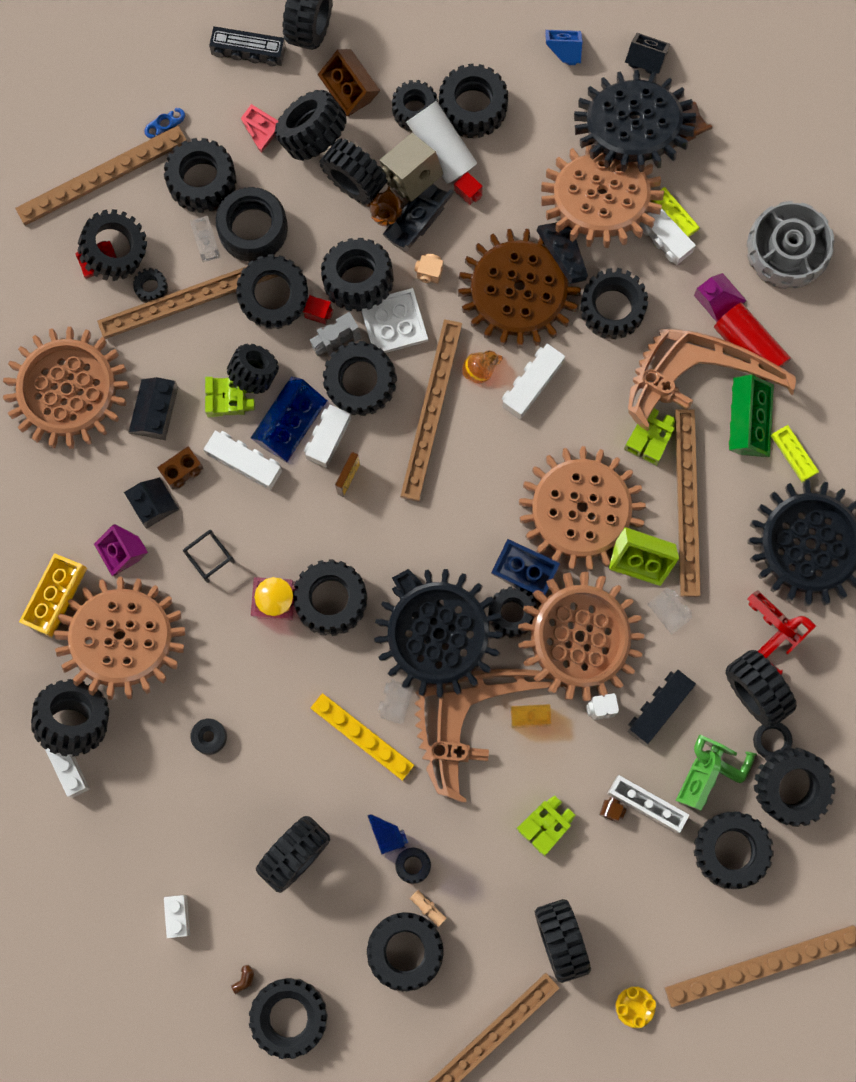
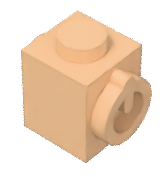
[414,254,443,284]

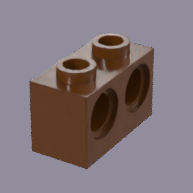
[157,446,204,490]

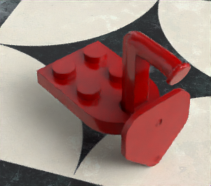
[747,590,816,675]

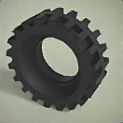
[249,978,328,1059]

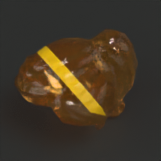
[462,350,503,384]

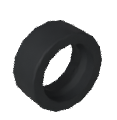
[753,723,793,758]

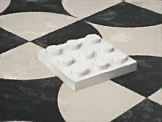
[361,288,428,353]

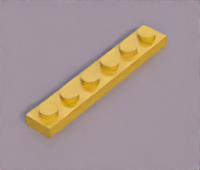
[310,693,415,781]

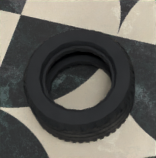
[215,187,288,262]

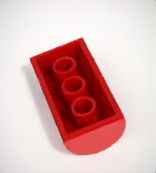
[713,302,792,380]

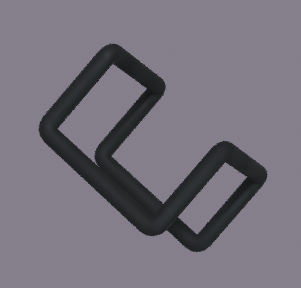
[183,530,235,583]

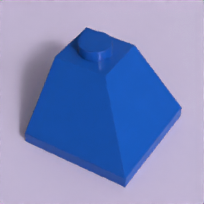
[545,29,583,65]

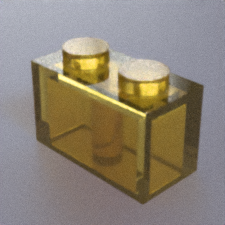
[510,704,552,728]

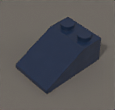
[491,539,560,598]

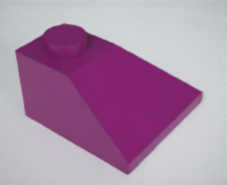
[694,273,747,322]
[94,524,148,576]

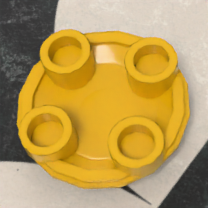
[254,577,293,616]
[615,987,656,1028]

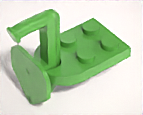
[675,735,757,811]

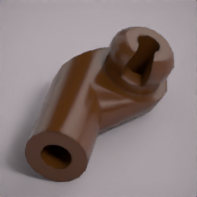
[231,965,254,995]

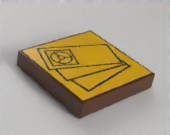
[335,452,360,497]

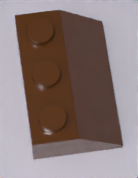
[317,49,380,116]

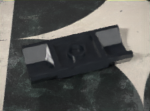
[383,184,454,252]

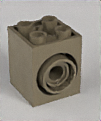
[379,132,444,202]

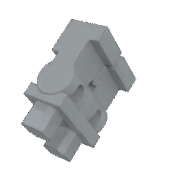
[310,312,361,356]

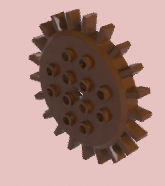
[458,229,581,348]

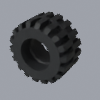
[392,80,438,131]
[227,343,279,394]
[488,586,537,638]

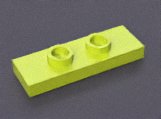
[650,187,700,237]
[771,425,819,483]

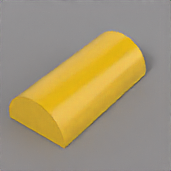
[19,553,88,638]

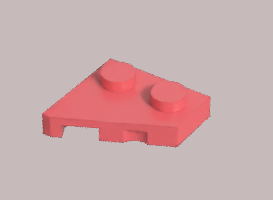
[241,104,278,153]

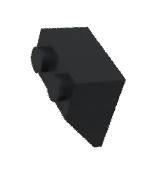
[625,33,671,74]
[124,477,179,529]

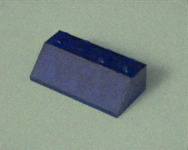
[250,376,328,462]
[367,814,408,857]

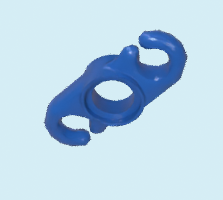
[144,108,185,139]

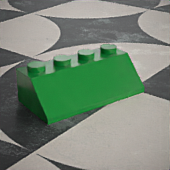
[729,374,774,457]

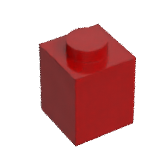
[454,172,483,205]
[303,295,334,325]

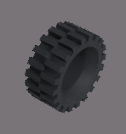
[319,138,388,204]
[77,209,147,281]
[580,268,648,339]

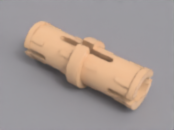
[410,890,446,927]

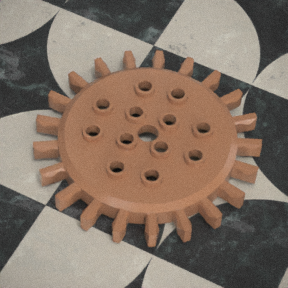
[541,145,664,248]
[3,327,129,449]
[519,446,646,571]
[518,572,644,701]
[54,577,185,700]

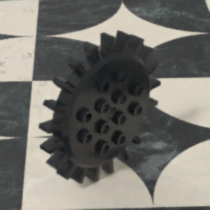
[574,70,696,172]
[747,480,856,606]
[374,569,504,698]

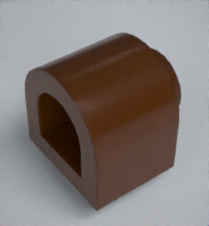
[599,797,627,822]

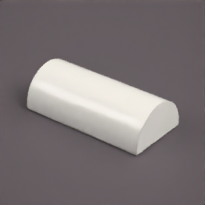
[406,101,477,184]

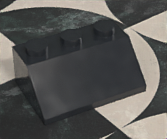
[128,377,178,441]

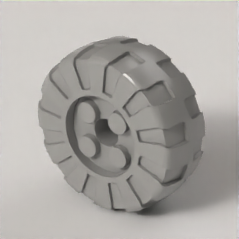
[747,201,835,289]

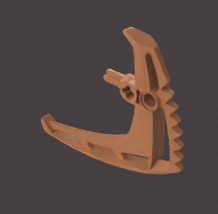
[628,329,796,431]
[414,669,567,803]

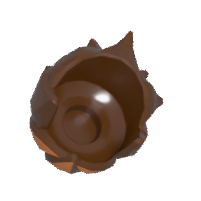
[367,186,403,226]

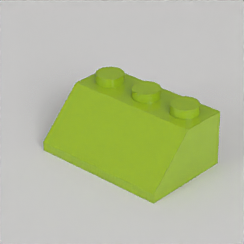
[609,527,679,586]

